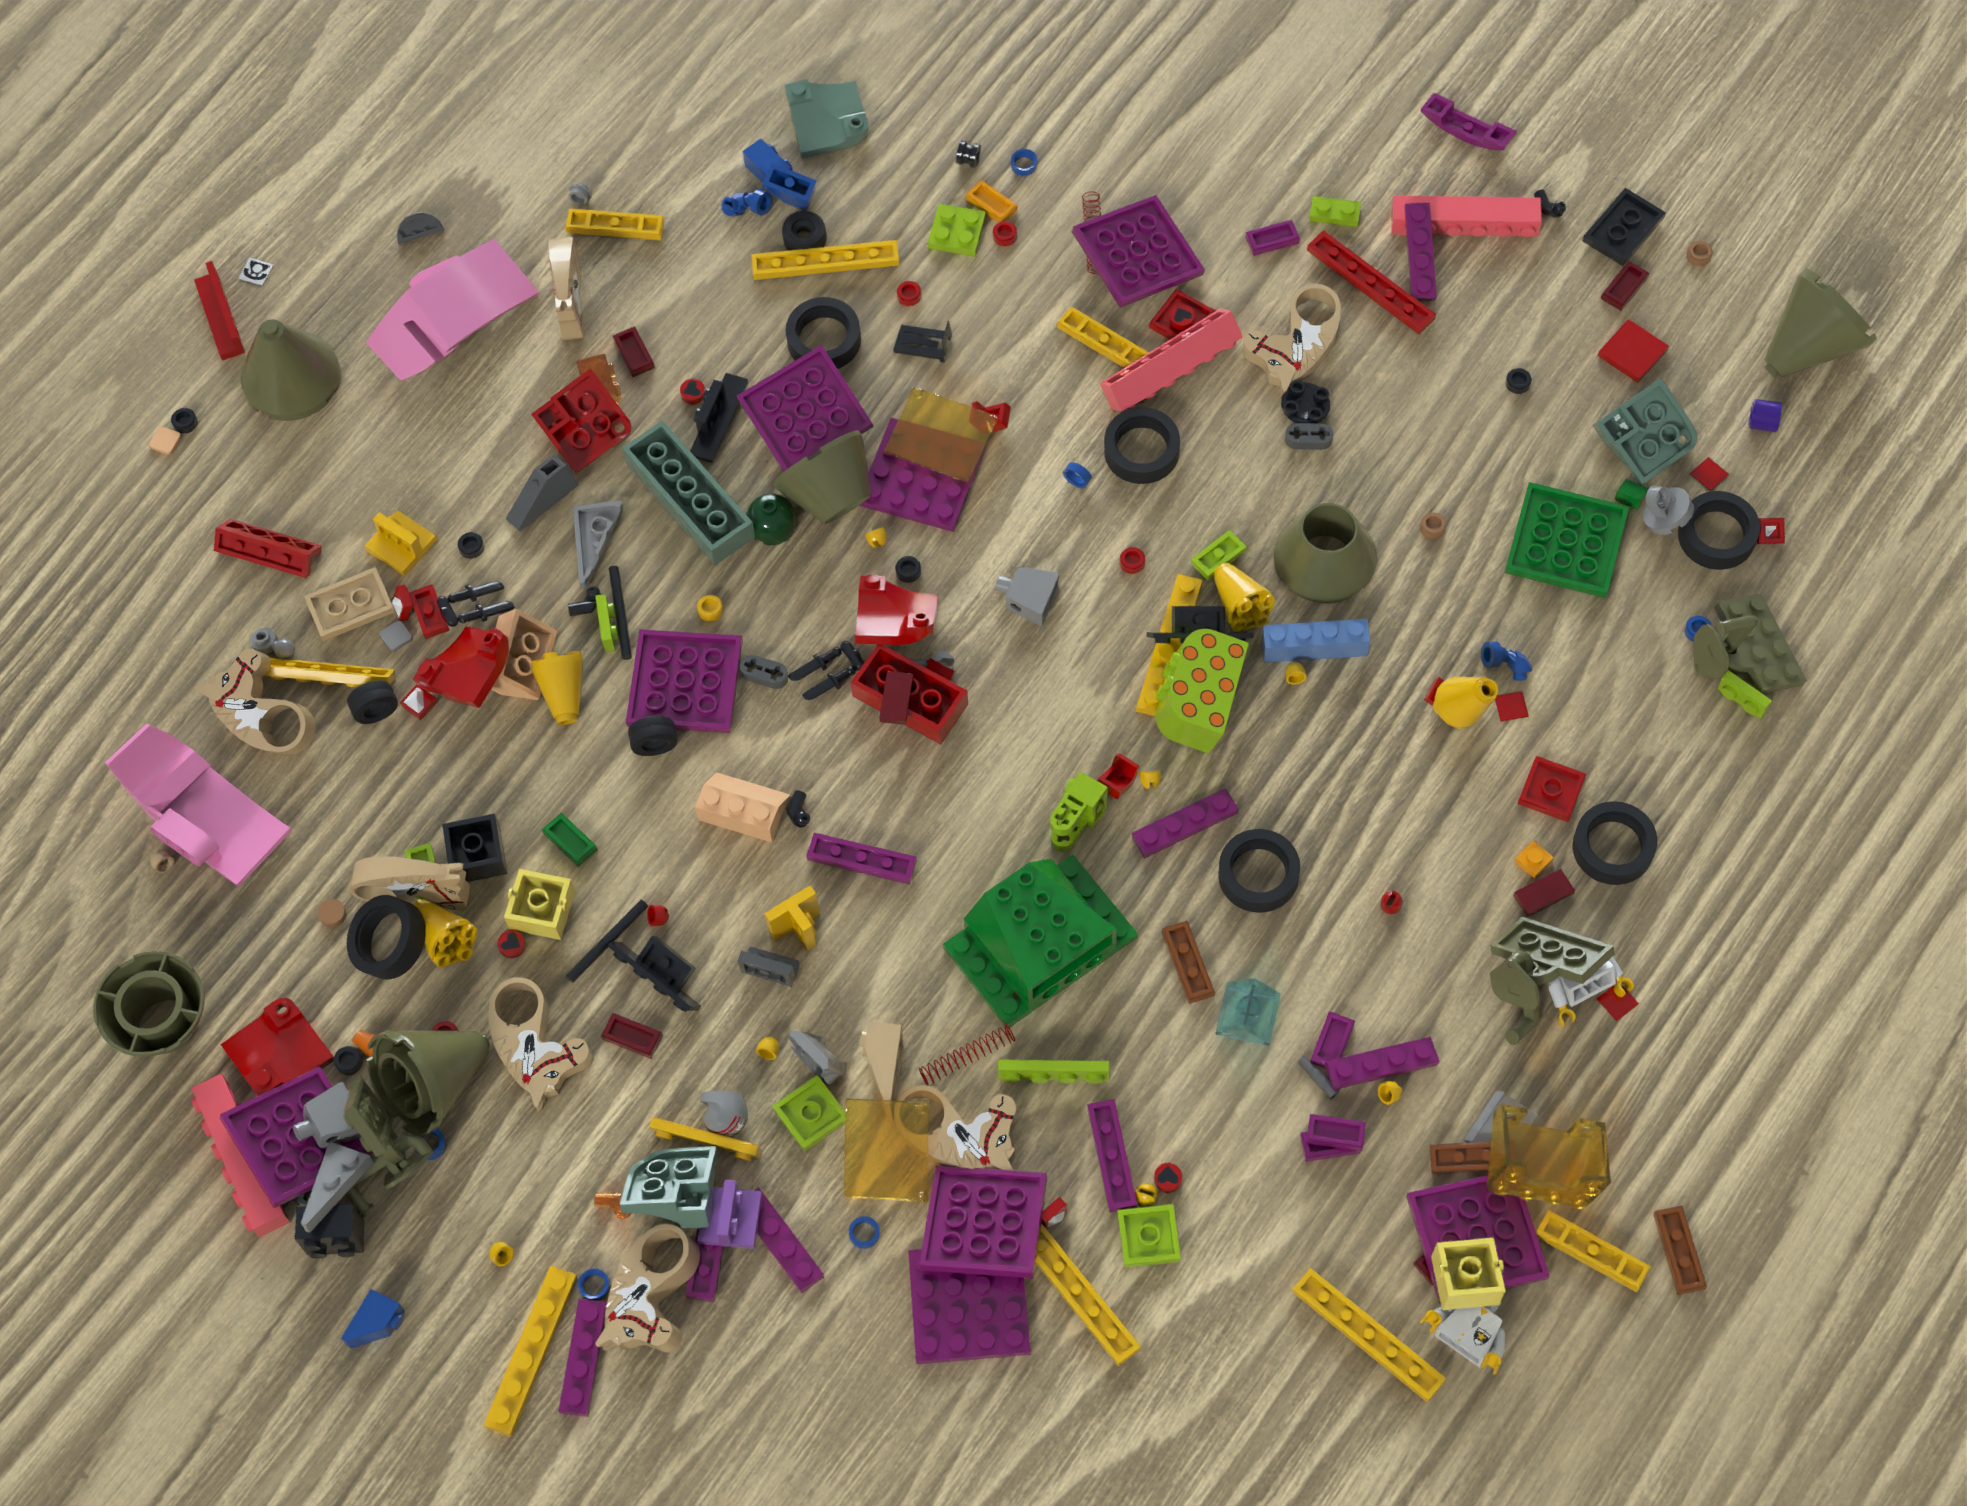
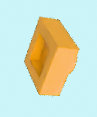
[1514,840,1554,879]

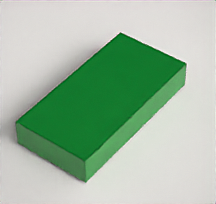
[542,812,598,867]

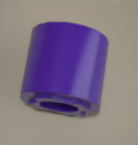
[1748,399,1782,432]

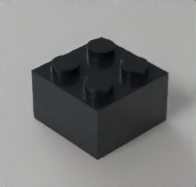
[442,813,508,882]
[295,1204,365,1259]

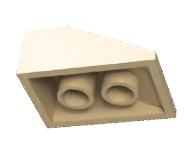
[861,1021,904,1122]

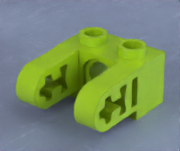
[1050,771,1107,852]

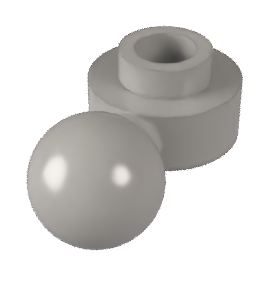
[250,628,295,659]

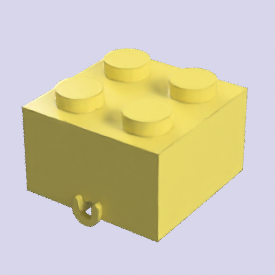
[504,869,576,940]
[1431,1238,1505,1310]

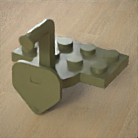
[1694,593,1807,694]
[1490,917,1615,1045]
[343,1076,434,1218]

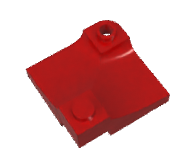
[531,368,632,474]
[855,574,938,645]
[413,626,509,708]
[220,997,334,1096]

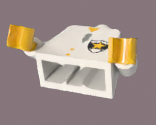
[1548,957,1634,1027]
[1420,1302,1505,1375]

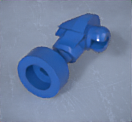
[721,189,772,217]
[1481,641,1532,681]

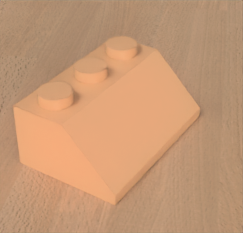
[491,609,557,700]
[695,772,791,843]

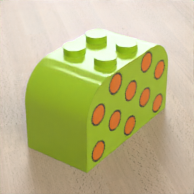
[1155,629,1249,754]

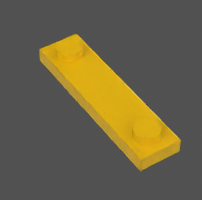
[565,208,665,241]
[1057,306,1149,368]
[649,1117,762,1162]
[1536,1210,1651,1293]

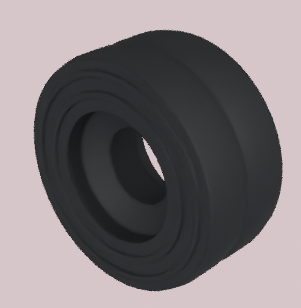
[782,211,827,251]
[347,680,398,724]
[628,716,678,756]

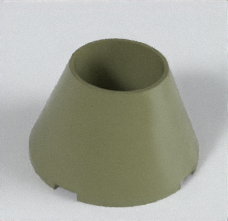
[773,430,872,524]
[1274,503,1377,603]
[93,951,205,1057]

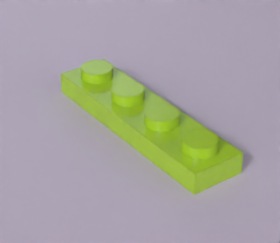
[998,1060,1109,1084]

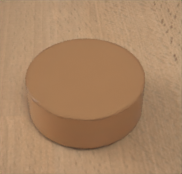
[1686,241,1713,266]
[1420,512,1446,539]
[318,899,346,927]

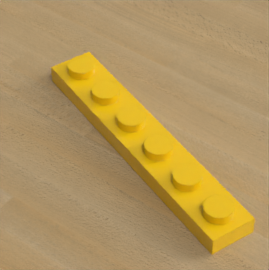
[751,240,899,280]
[1136,574,1203,716]
[264,658,395,687]
[1035,1223,1141,1367]
[484,1266,578,1437]
[1292,1268,1447,1403]

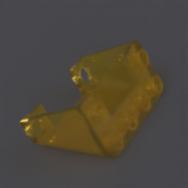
[1487,1104,1611,1209]

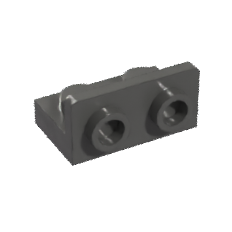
[738,947,800,987]

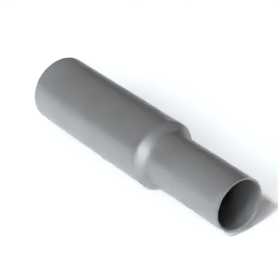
[1298,1056,1340,1099]

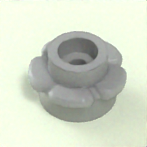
[569,183,592,205]

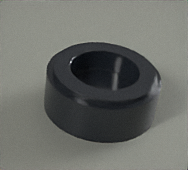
[1505,368,1532,394]
[171,408,198,434]
[457,532,484,559]
[895,556,921,583]
[334,1046,363,1075]

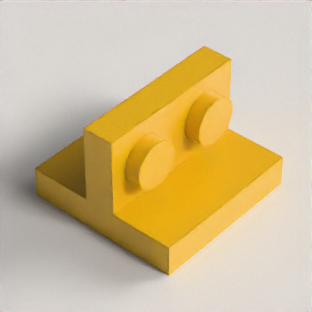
[364,510,437,577]
[764,885,820,952]

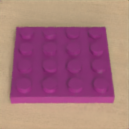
[1072,195,1205,308]
[736,345,874,472]
[859,418,986,532]
[626,629,743,733]
[220,1067,373,1208]
[919,1166,1047,1278]
[1406,1169,1550,1304]
[908,1249,1031,1365]

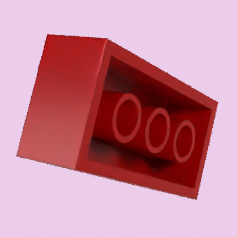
[850,644,968,745]

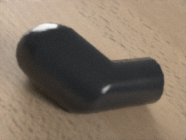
[1534,189,1566,218]
[568,586,602,616]
[787,790,810,828]

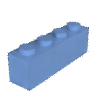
[1261,619,1370,663]

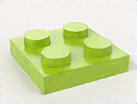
[928,204,986,257]
[772,1075,850,1152]
[1117,1204,1181,1268]

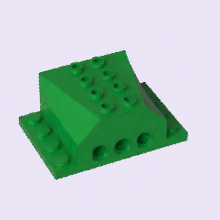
[943,854,1138,1028]

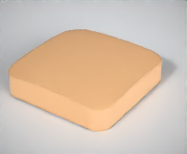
[149,426,181,455]

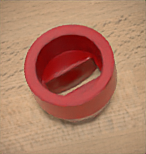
[1380,890,1403,914]
[647,905,669,926]

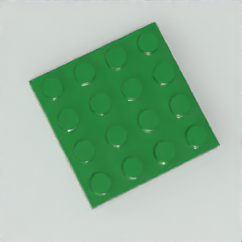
[1504,482,1629,598]

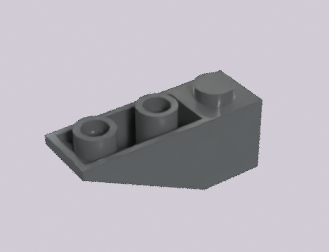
[506,454,578,531]

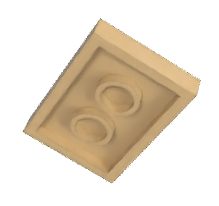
[304,567,395,641]

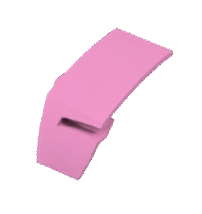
[366,239,539,381]
[105,724,292,887]

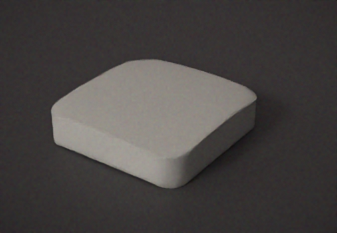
[379,620,413,652]

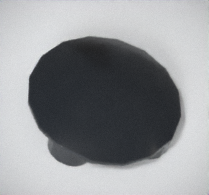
[1281,380,1330,424]

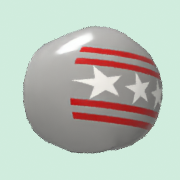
[700,1091,748,1137]

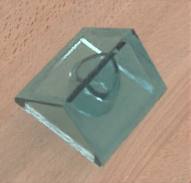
[1216,978,1280,1046]

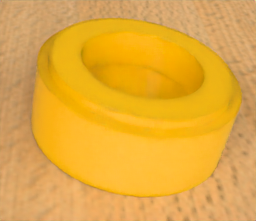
[697,595,723,622]

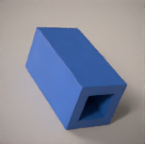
[742,138,793,183]

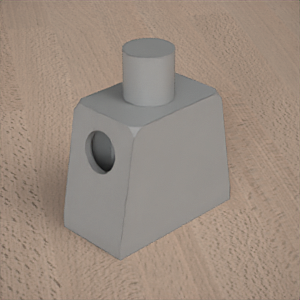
[995,567,1059,626]
[293,1082,362,1148]

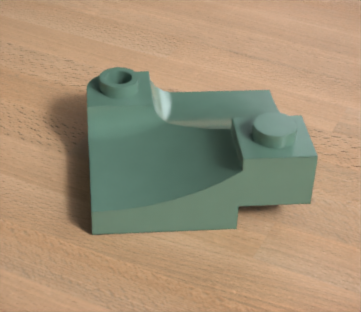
[784,79,869,158]
[1592,378,1697,485]
[620,1146,718,1228]

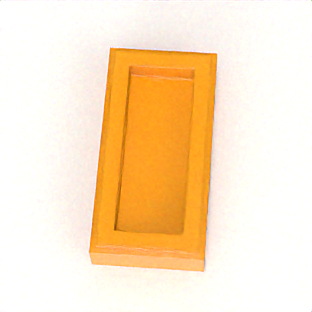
[965,180,1018,223]

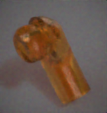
[594,1193,631,1219]

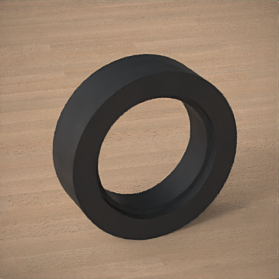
[786,297,861,369]
[1104,407,1180,484]
[1678,491,1760,570]
[1572,801,1657,885]
[1218,829,1300,913]
[347,895,426,980]

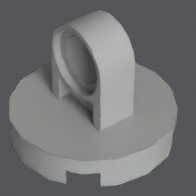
[1643,486,1694,535]

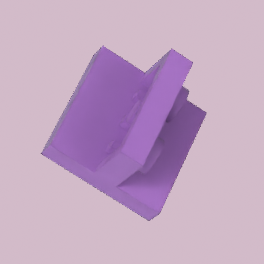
[698,1180,762,1249]

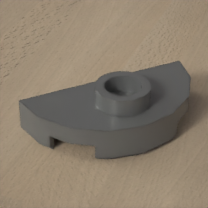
[397,212,444,244]

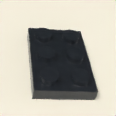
[1582,188,1666,266]

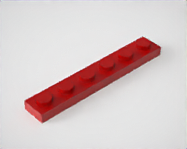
[1307,230,1436,335]

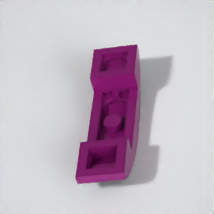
[1421,93,1517,150]

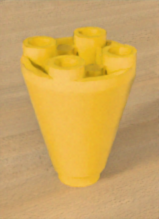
[1214,563,1275,632]
[531,651,584,725]
[1433,676,1498,729]
[413,899,477,968]

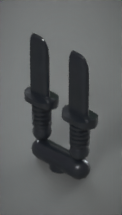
[437,582,515,627]
[788,641,865,700]

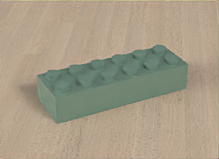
[622,420,755,565]

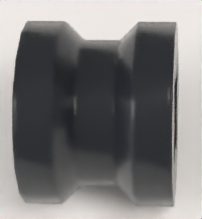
[956,140,981,168]

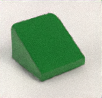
[1615,478,1648,510]

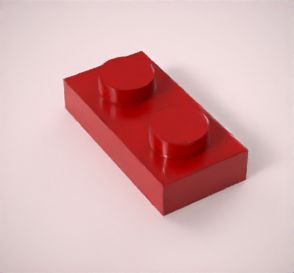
[409,584,450,639]

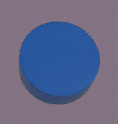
[1685,615,1712,642]

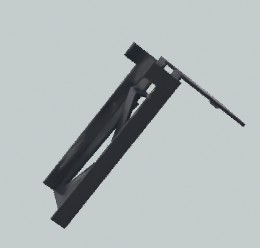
[893,320,952,363]

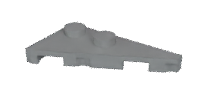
[573,500,623,588]
[301,1142,373,1233]

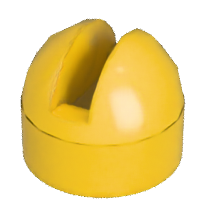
[865,527,887,548]
[1285,662,1307,685]
[1139,770,1161,789]
[756,1036,779,1060]
[1378,1081,1402,1105]
[1135,1183,1157,1207]
[488,1241,514,1267]

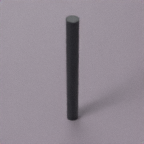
[609,566,632,660]
[565,899,648,983]

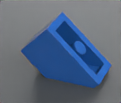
[762,163,817,211]
[341,1289,405,1348]

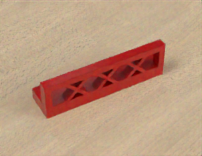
[194,261,246,361]
[213,519,322,578]

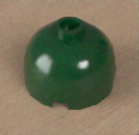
[746,493,797,546]

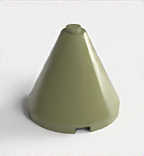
[1764,268,1877,377]
[240,319,341,421]
[366,1030,490,1136]

